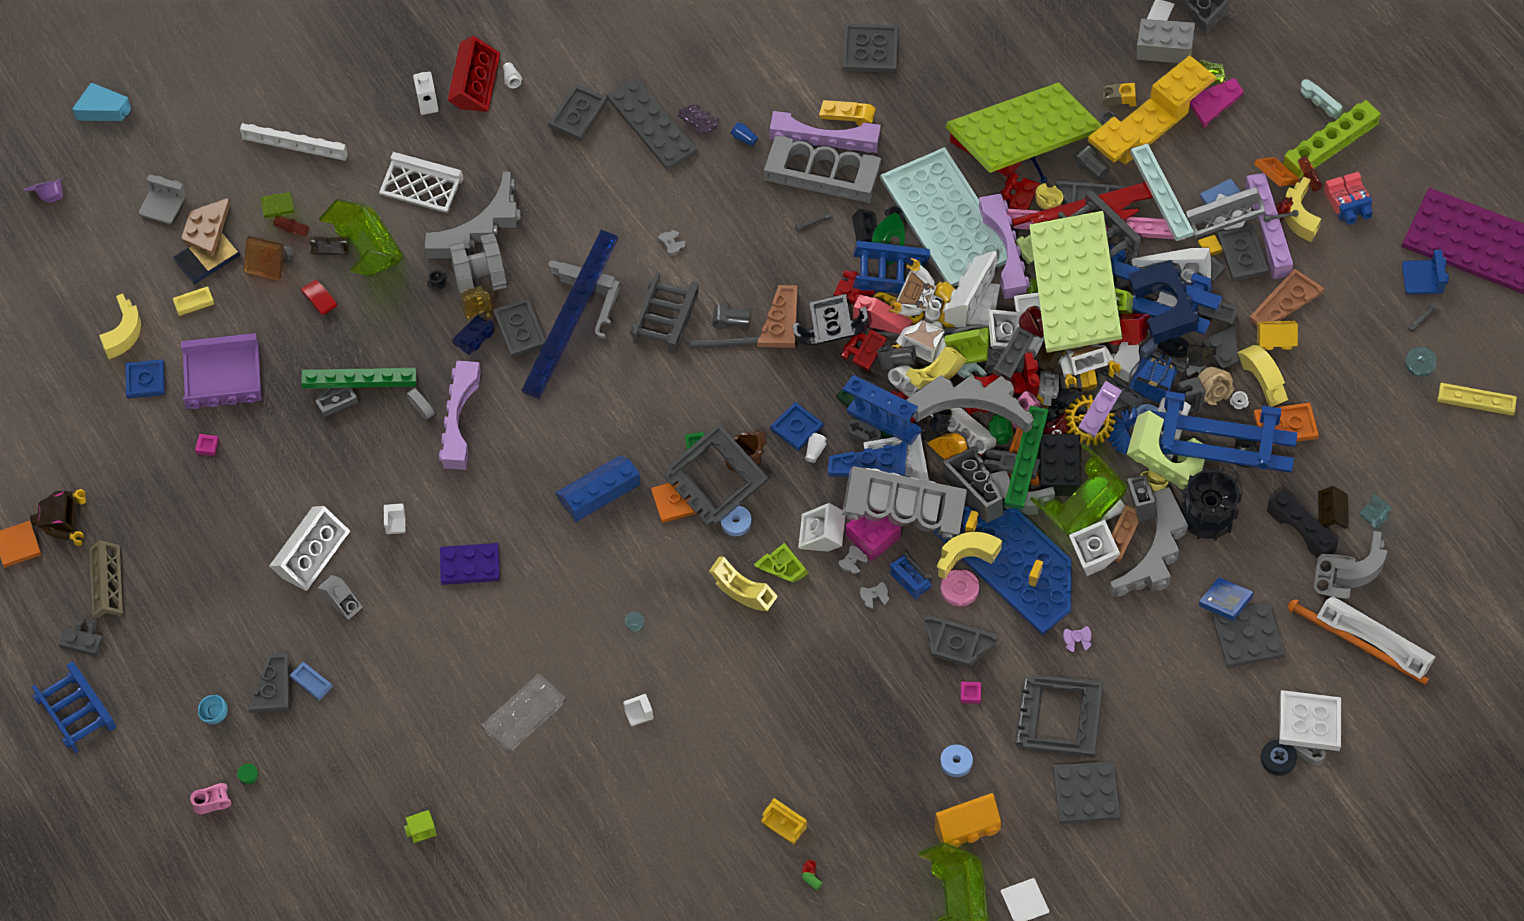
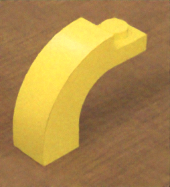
[1283,177,1322,242]
[99,293,141,359]
[1237,345,1288,407]
[906,346,967,390]
[937,532,1002,580]
[709,557,778,611]

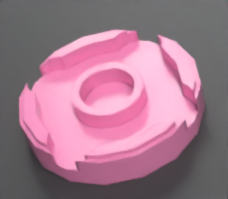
[940,569,980,607]

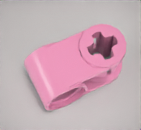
[190,783,232,815]

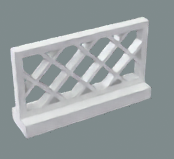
[379,152,464,213]

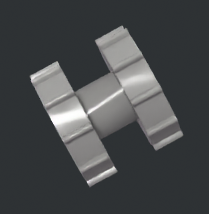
[449,233,507,298]

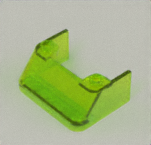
[319,198,403,276]
[1030,443,1127,538]
[918,842,989,921]

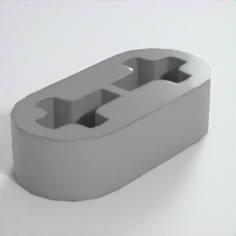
[406,388,435,420]
[1293,746,1326,765]

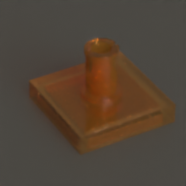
[244,236,284,280]

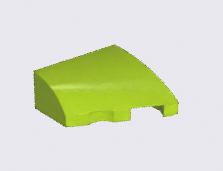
[754,543,809,583]

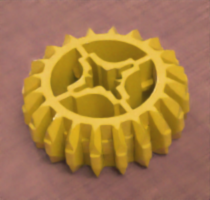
[1065,395,1115,446]

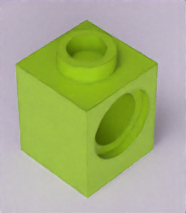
[404,810,437,843]

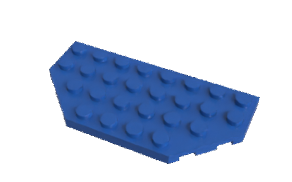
[934,507,1071,636]

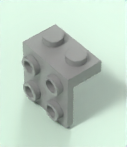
[139,174,186,224]

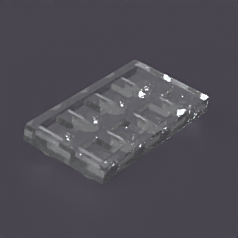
[481,673,567,753]

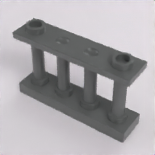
[1058,191,1141,258]
[630,272,699,354]

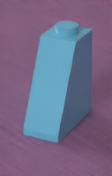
[72,83,131,121]

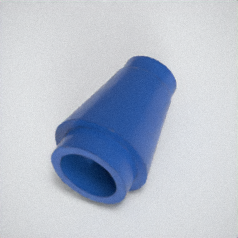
[730,122,758,146]

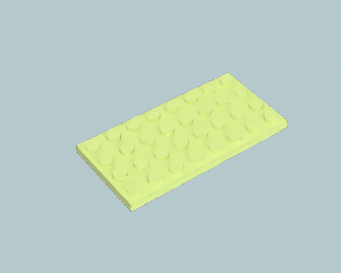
[1030,211,1122,353]

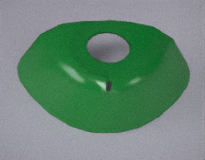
[872,213,905,265]

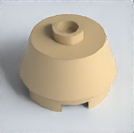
[1198,367,1234,405]

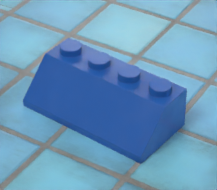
[555,455,641,522]

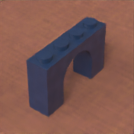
[1128,260,1200,344]

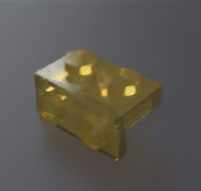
[460,285,493,320]

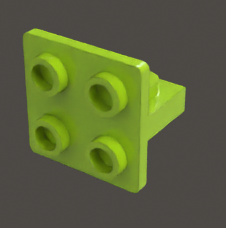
[945,327,990,365]

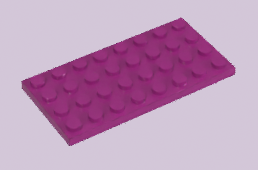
[1401,188,1524,294]

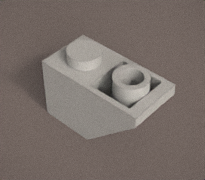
[318,575,363,620]

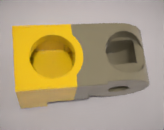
[1102,83,1136,107]

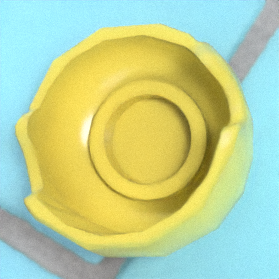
[1035,183,1064,210]
[1140,470,1169,493]

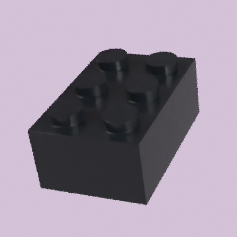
[1039,434,1080,496]

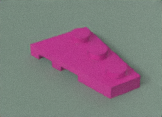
[1189,78,1244,128]

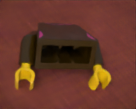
[30,489,86,546]

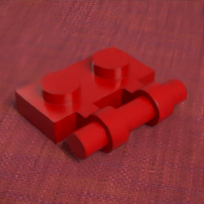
[1000,173,1040,210]
[833,270,875,305]
[841,329,887,371]
[1023,353,1040,397]

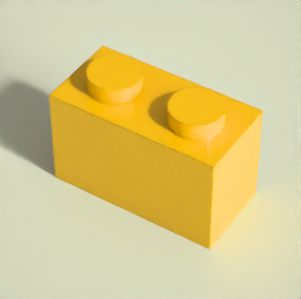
[1257,321,1298,350]

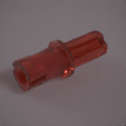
[1298,156,1323,192]
[1276,197,1294,222]
[273,215,309,236]

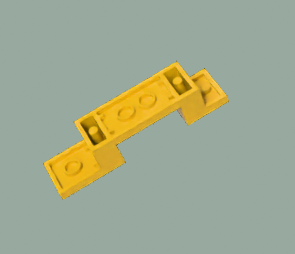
[1088,55,1216,165]

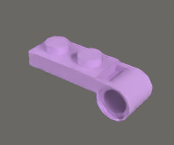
[1078,381,1122,437]

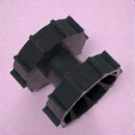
[1180,467,1242,541]

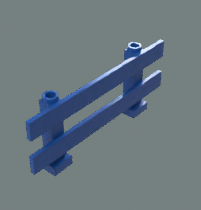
[1108,244,1223,335]
[1143,391,1297,473]

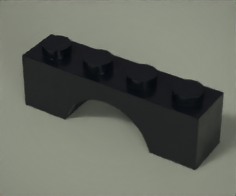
[1267,489,1339,562]

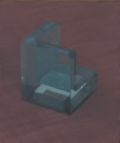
[1359,494,1392,529]

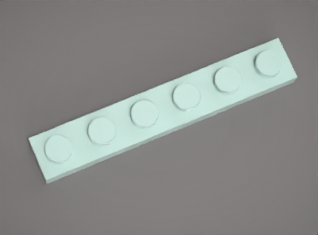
[1130,144,1194,241]

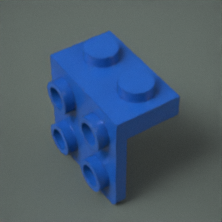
[1402,250,1449,294]

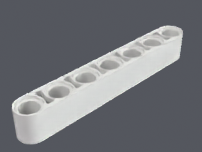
[888,365,996,454]

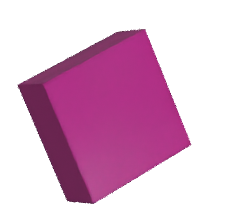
[195,434,219,456]
[961,682,981,704]

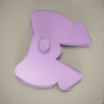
[1063,626,1091,652]

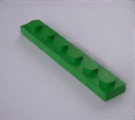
[302,368,416,389]
[1004,406,1048,510]

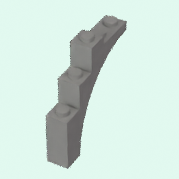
[425,172,521,259]
[906,375,1033,433]
[1109,487,1188,597]

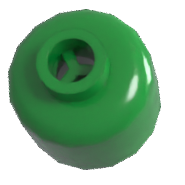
[988,415,1014,445]

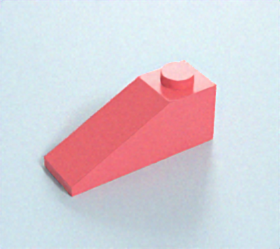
[853,295,913,334]

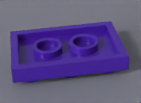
[440,543,500,585]

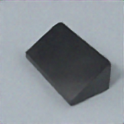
[852,209,877,242]

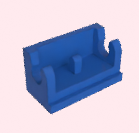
[889,555,932,600]

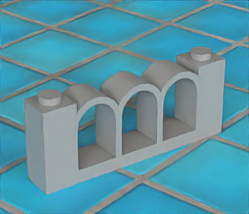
[764,135,881,203]
[842,466,967,540]

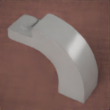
[990,471,1055,515]
[1334,531,1387,588]

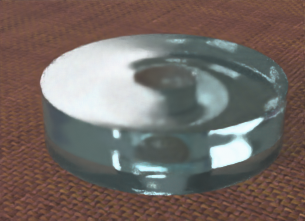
[1405,347,1437,377]

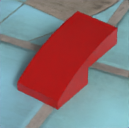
[301,279,337,315]

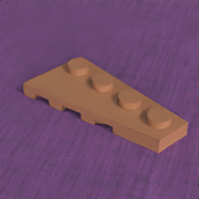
[1249,268,1325,326]
[757,285,798,348]

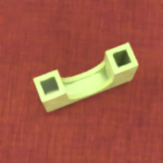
[1126,410,1205,490]

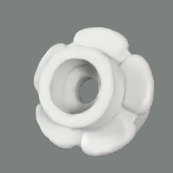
[1230,391,1249,409]

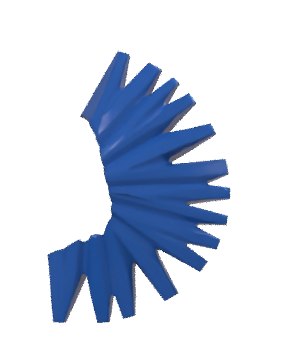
[1108,407,1138,454]

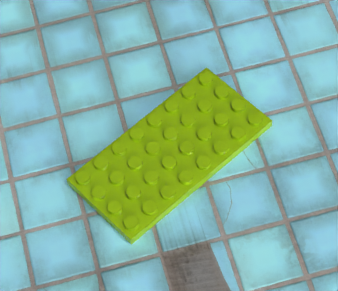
[946,82,1102,173]

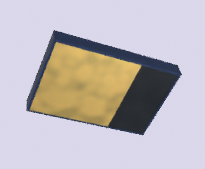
[173,232,240,285]

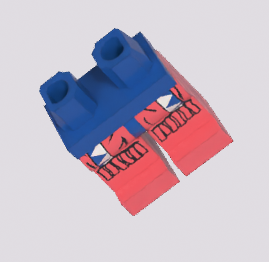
[1324,172,1373,225]

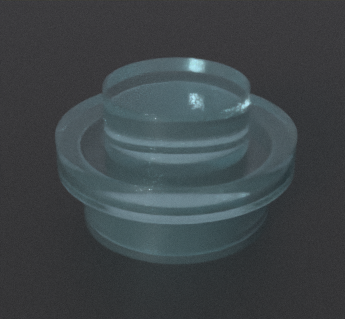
[625,612,644,631]

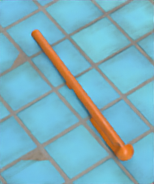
[1288,599,1429,685]

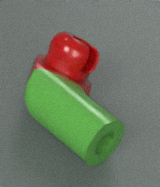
[802,860,823,891]

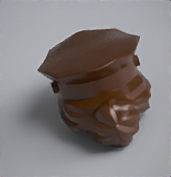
[725,430,767,473]

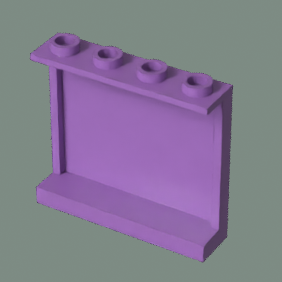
[181,333,262,409]

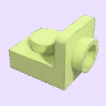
[1015,235,1034,264]

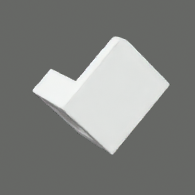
[384,504,406,534]
[623,694,653,726]

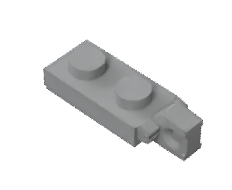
[1039,371,1059,406]

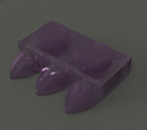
[677,105,719,134]

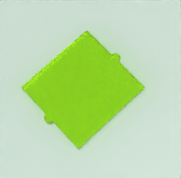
[260,192,294,218]

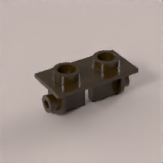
[310,236,349,255]

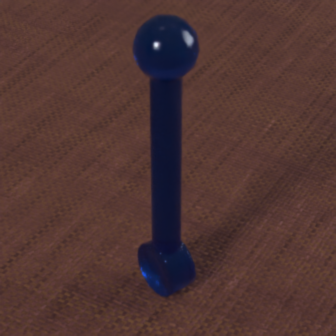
[1029,156,1047,183]

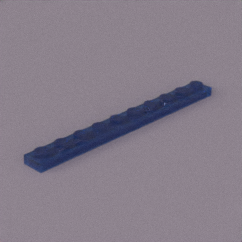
[522,230,619,399]

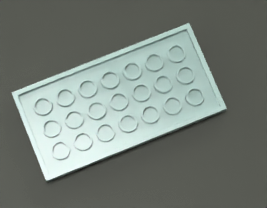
[880,147,1007,287]

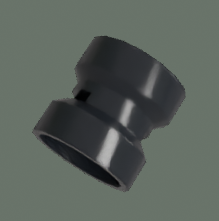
[929,409,952,432]

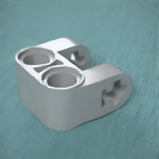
[1313,554,1356,598]

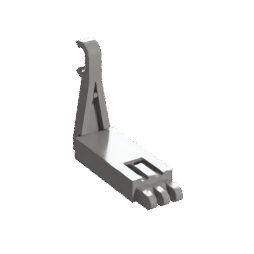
[549,261,621,339]

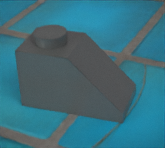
[1127,475,1157,522]

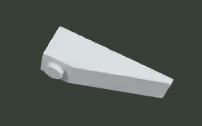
[1132,248,1211,286]

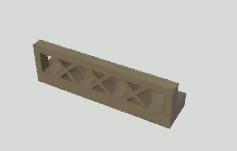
[89,540,123,619]

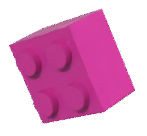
[846,510,901,561]

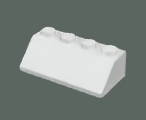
[943,251,997,327]
[866,468,941,525]
[269,506,350,591]

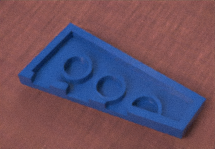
[828,441,908,477]

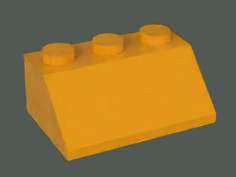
[935,793,1001,850]

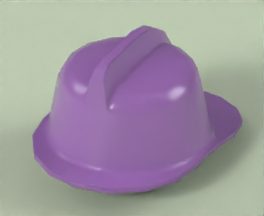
[24,178,63,203]

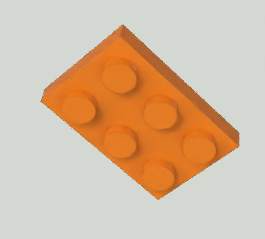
[1253,403,1319,445]

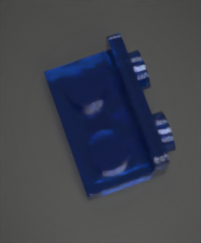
[452,315,494,355]

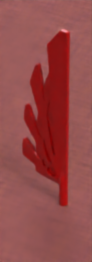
[1011,177,1168,226]

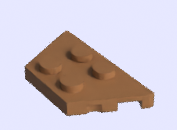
[181,199,231,256]

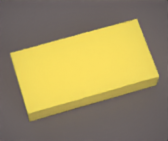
[173,286,214,316]

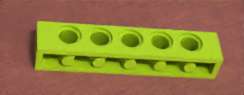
[1283,100,1381,178]

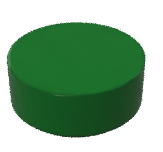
[237,764,258,785]

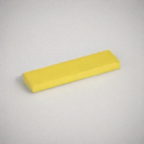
[1437,383,1517,416]

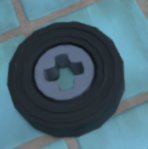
[1260,740,1297,776]

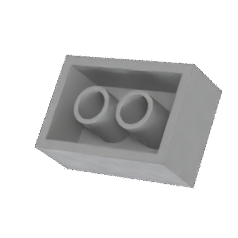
[1137,19,1195,63]

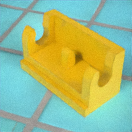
[761,798,807,845]

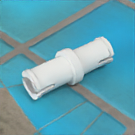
[924,300,941,324]

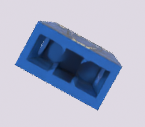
[1134,354,1175,399]

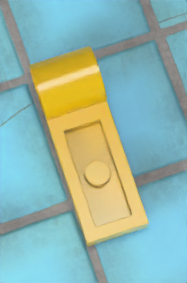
[819,100,876,126]

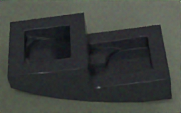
[1049,388,1081,410]

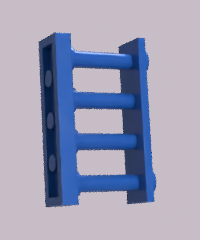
[853,241,930,294]
[843,375,921,445]
[32,661,117,753]

